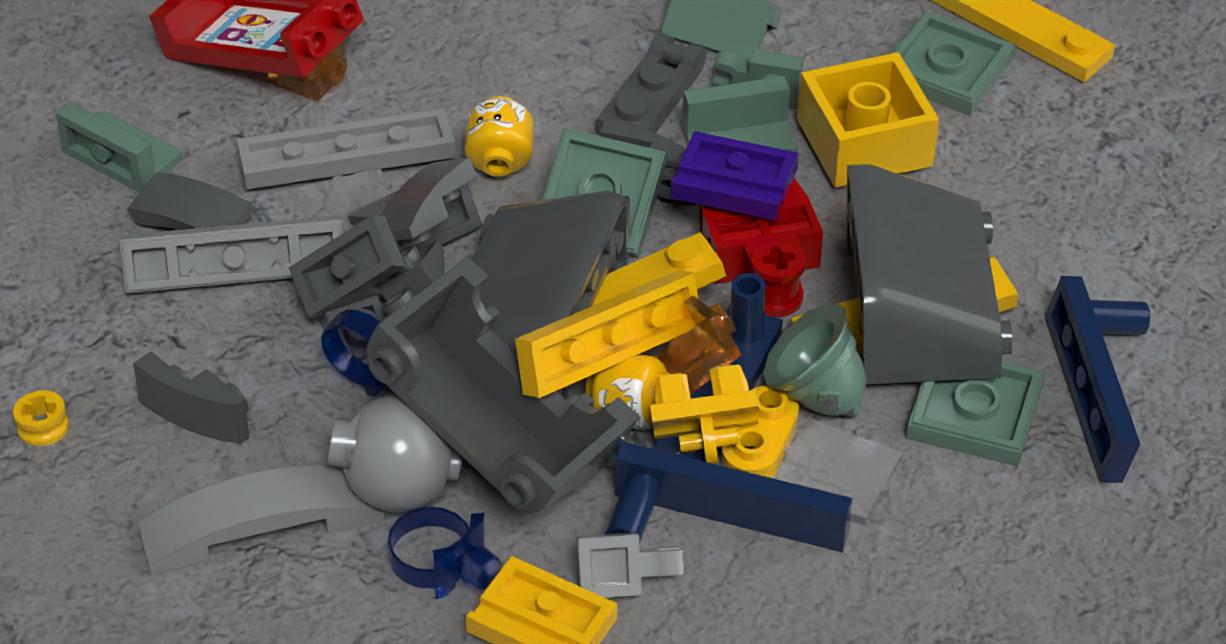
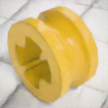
[12,390,69,446]

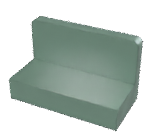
[661,0,783,60]
[682,76,798,152]
[56,102,182,193]

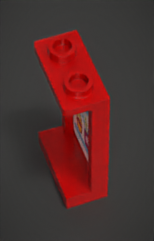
[149,0,364,78]

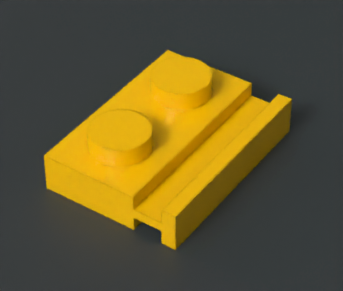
[466,556,618,644]

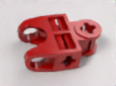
[699,178,823,317]

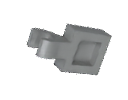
[576,532,684,598]

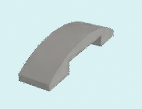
[138,464,385,575]

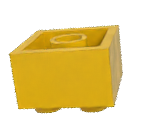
[797,52,939,188]

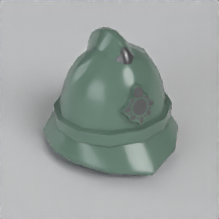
[763,303,867,417]

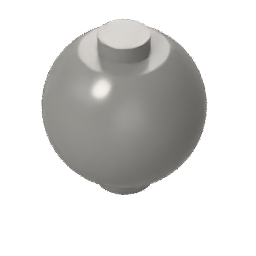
[327,393,462,513]

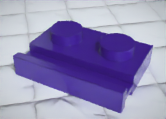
[671,131,798,221]

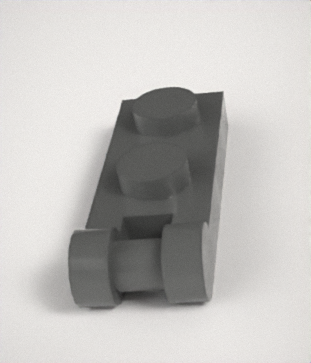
[596,33,707,135]

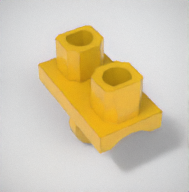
[650,364,759,464]

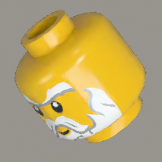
[464,96,534,177]
[586,354,670,431]

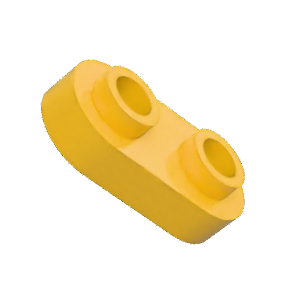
[721,385,799,478]

